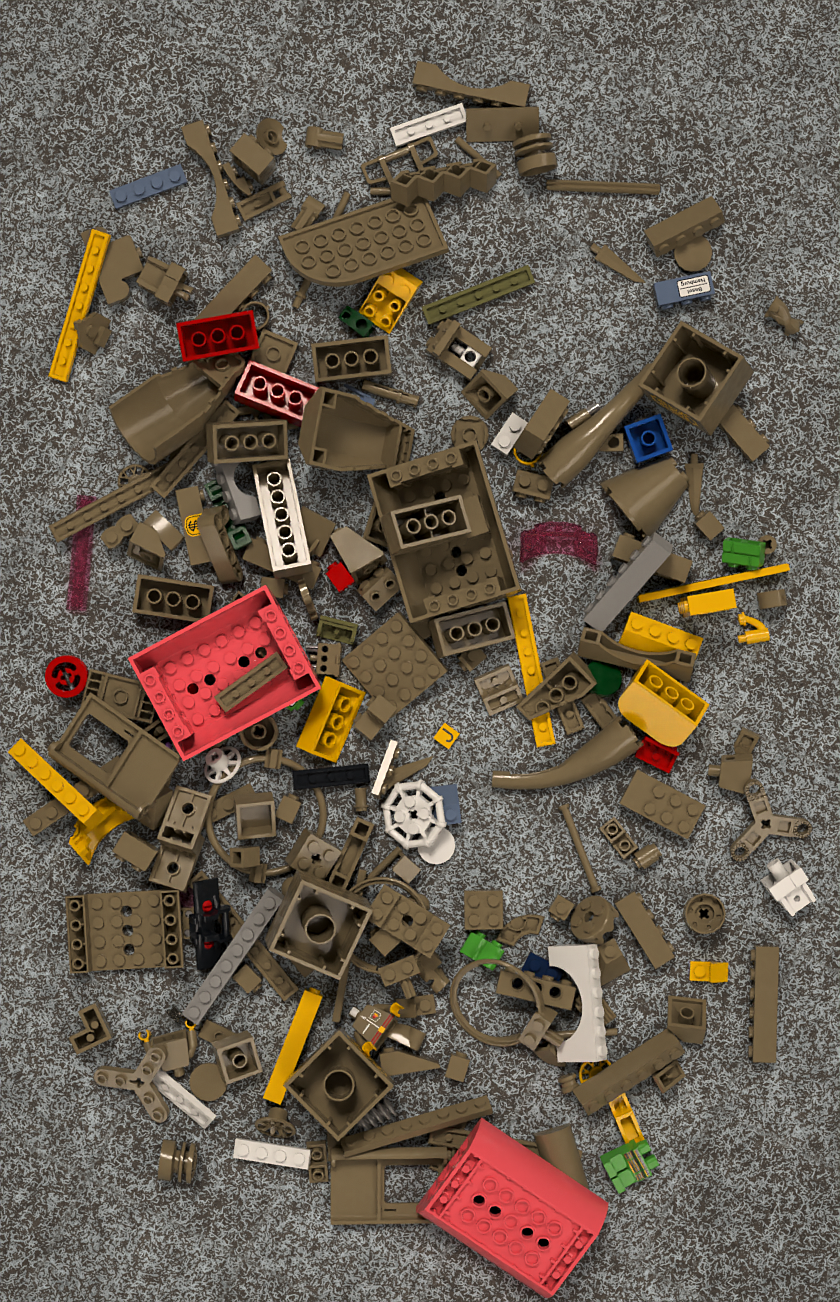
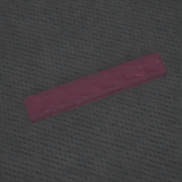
[66,495,97,611]

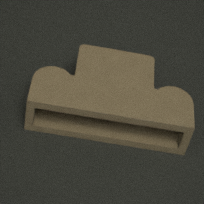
[80,227,144,307]

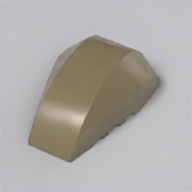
[298,387,415,472]

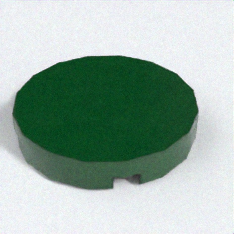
[588,660,622,697]

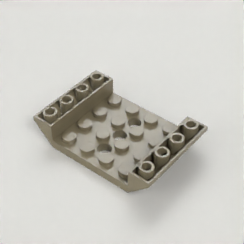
[65,889,184,974]

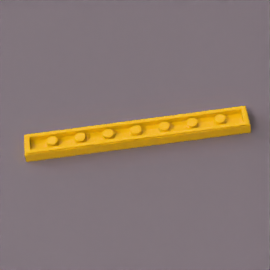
[48,229,111,382]
[637,563,790,603]
[507,593,556,747]

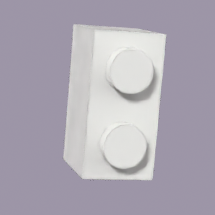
[491,412,528,457]

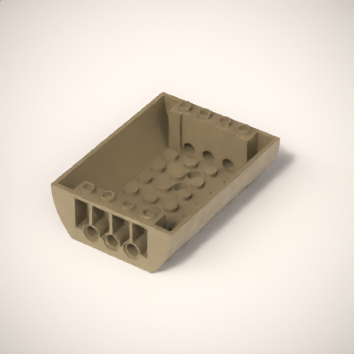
[367,440,521,623]

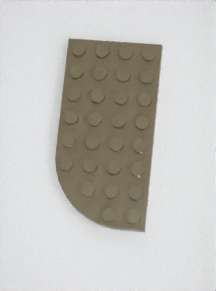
[278,196,449,287]

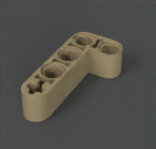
[197,505,243,585]

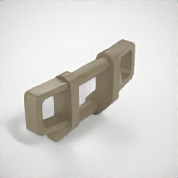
[361,136,438,189]

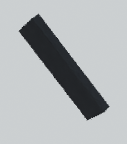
[291,763,370,790]

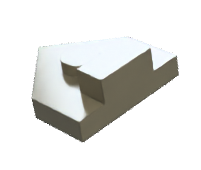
[74,312,112,355]

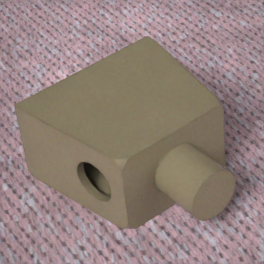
[708,754,753,794]

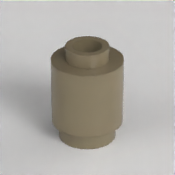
[632,843,662,870]

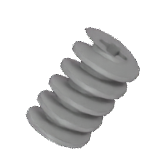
[357,1097,397,1132]

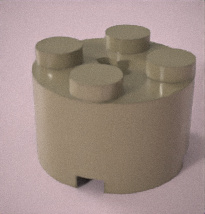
[239,715,279,751]

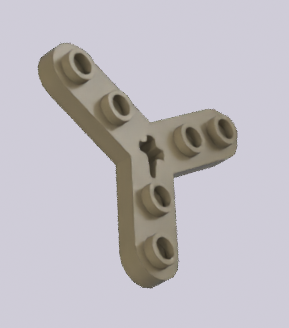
[93,1044,170,1123]

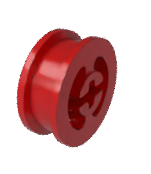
[45,655,89,698]

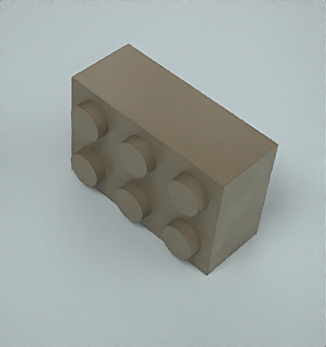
[229,133,277,185]
[513,389,570,459]

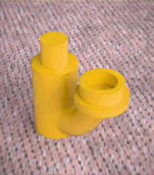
[737,612,770,645]

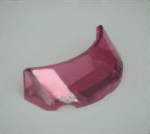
[519,521,598,565]

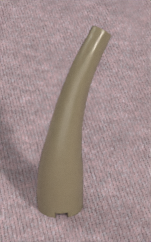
[537,363,652,488]
[492,715,644,790]

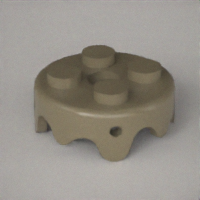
[570,895,619,945]

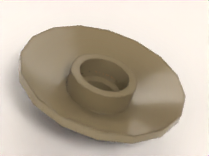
[256,118,287,156]

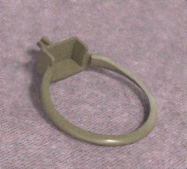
[349,877,427,999]
[449,959,565,1051]

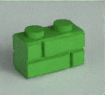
[722,537,766,570]

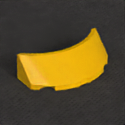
[69,797,135,865]

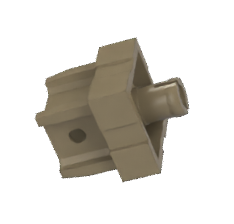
[136,256,194,308]

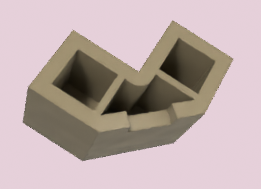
[352,694,397,742]

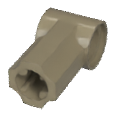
[305,126,344,151]
[291,195,326,231]

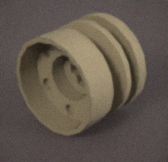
[512,133,558,177]
[683,893,726,934]
[158,1139,198,1184]

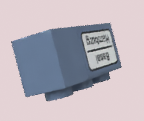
[652,271,715,310]

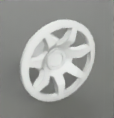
[204,746,241,784]

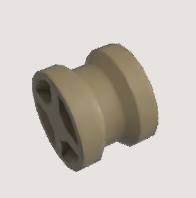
[757,535,777,555]
[557,1072,579,1094]

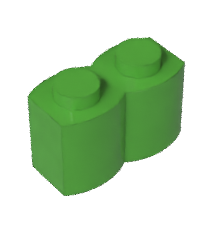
[459,930,504,971]

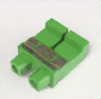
[600,1139,659,1194]

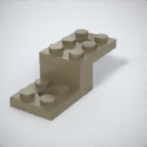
[149,785,213,893]

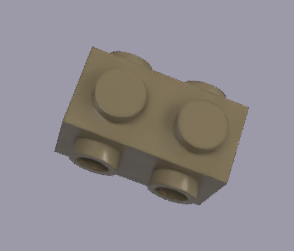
[356,564,400,611]

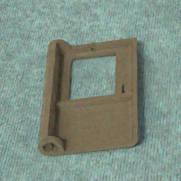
[47,692,181,821]
[330,1147,451,1225]

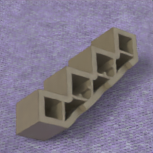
[391,158,497,206]

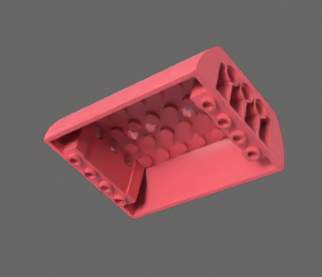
[128,585,321,761]
[416,1117,608,1298]

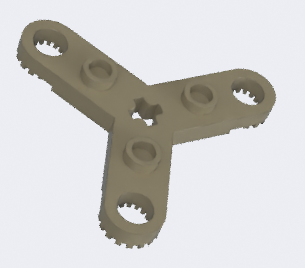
[729,779,812,862]

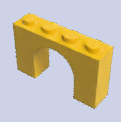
[677,588,737,618]

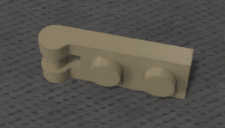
[236,181,292,222]

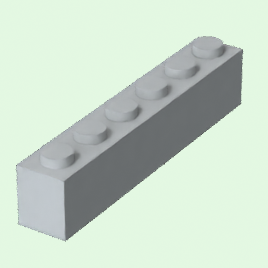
[583,532,673,631]

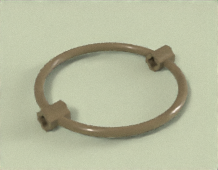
[204,748,327,883]

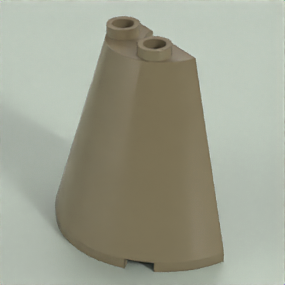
[599,456,690,539]

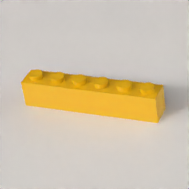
[8,738,104,830]

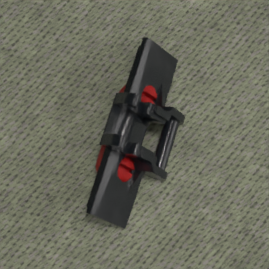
[189,877,232,970]

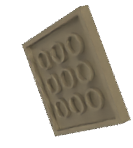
[342,611,449,719]

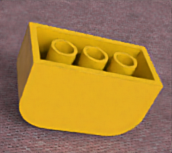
[618,659,710,747]

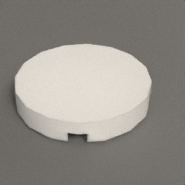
[417,826,455,864]

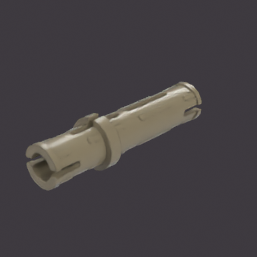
[361,379,420,408]

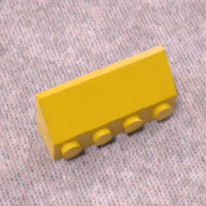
[618,612,703,659]
[296,676,366,763]

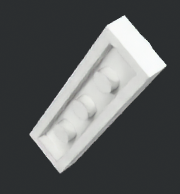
[390,103,466,147]
[152,1068,216,1129]
[233,1138,312,1170]

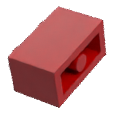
[326,562,355,593]

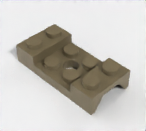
[368,884,451,958]

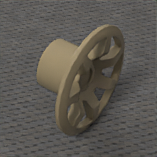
[254,1107,296,1138]

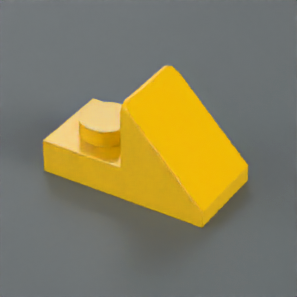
[689,961,728,983]

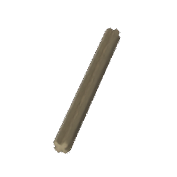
[546,179,660,195]

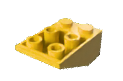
[358,268,423,334]

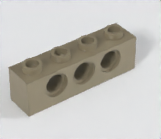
[495,967,576,1010]

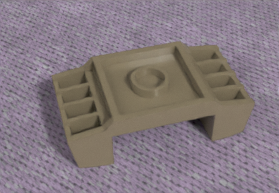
[81,669,155,724]

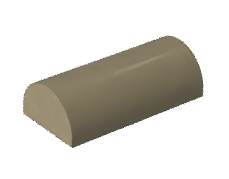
[533,1123,590,1190]

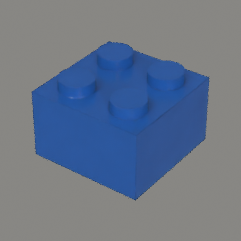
[623,414,673,465]

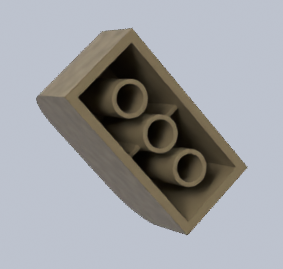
[381,495,472,556]

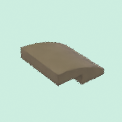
[473,664,524,716]

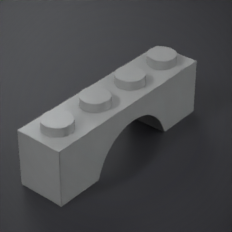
[211,462,262,526]

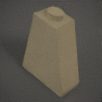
[329,526,387,585]

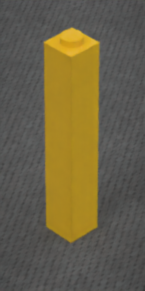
[263,987,323,1105]

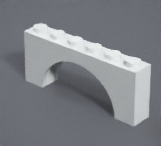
[548,943,608,1062]

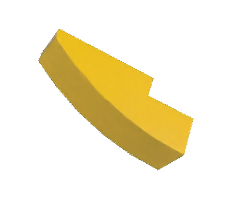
[608,1092,645,1144]

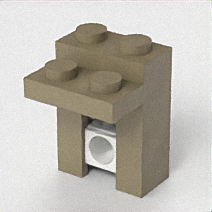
[425,318,492,381]

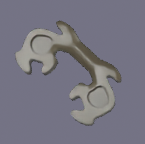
[297,578,319,621]

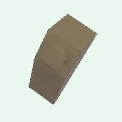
[379,1046,440,1076]

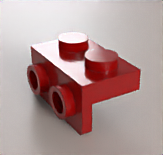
[634,736,680,773]

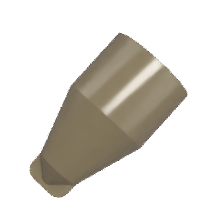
[109,353,246,465]

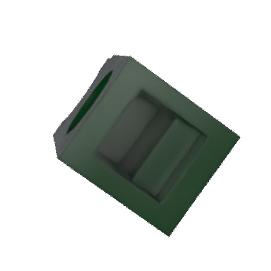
[338,305,376,338]

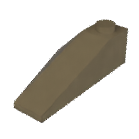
[516,651,597,720]

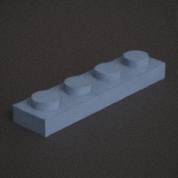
[109,164,188,210]

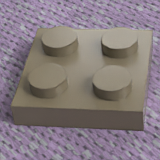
[250,329,299,374]

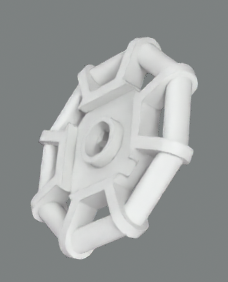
[381,780,447,850]

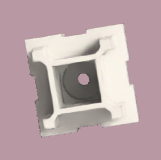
[760,858,816,917]

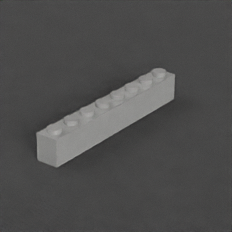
[182,886,284,1025]

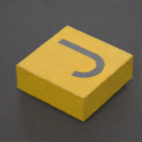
[434,723,460,749]

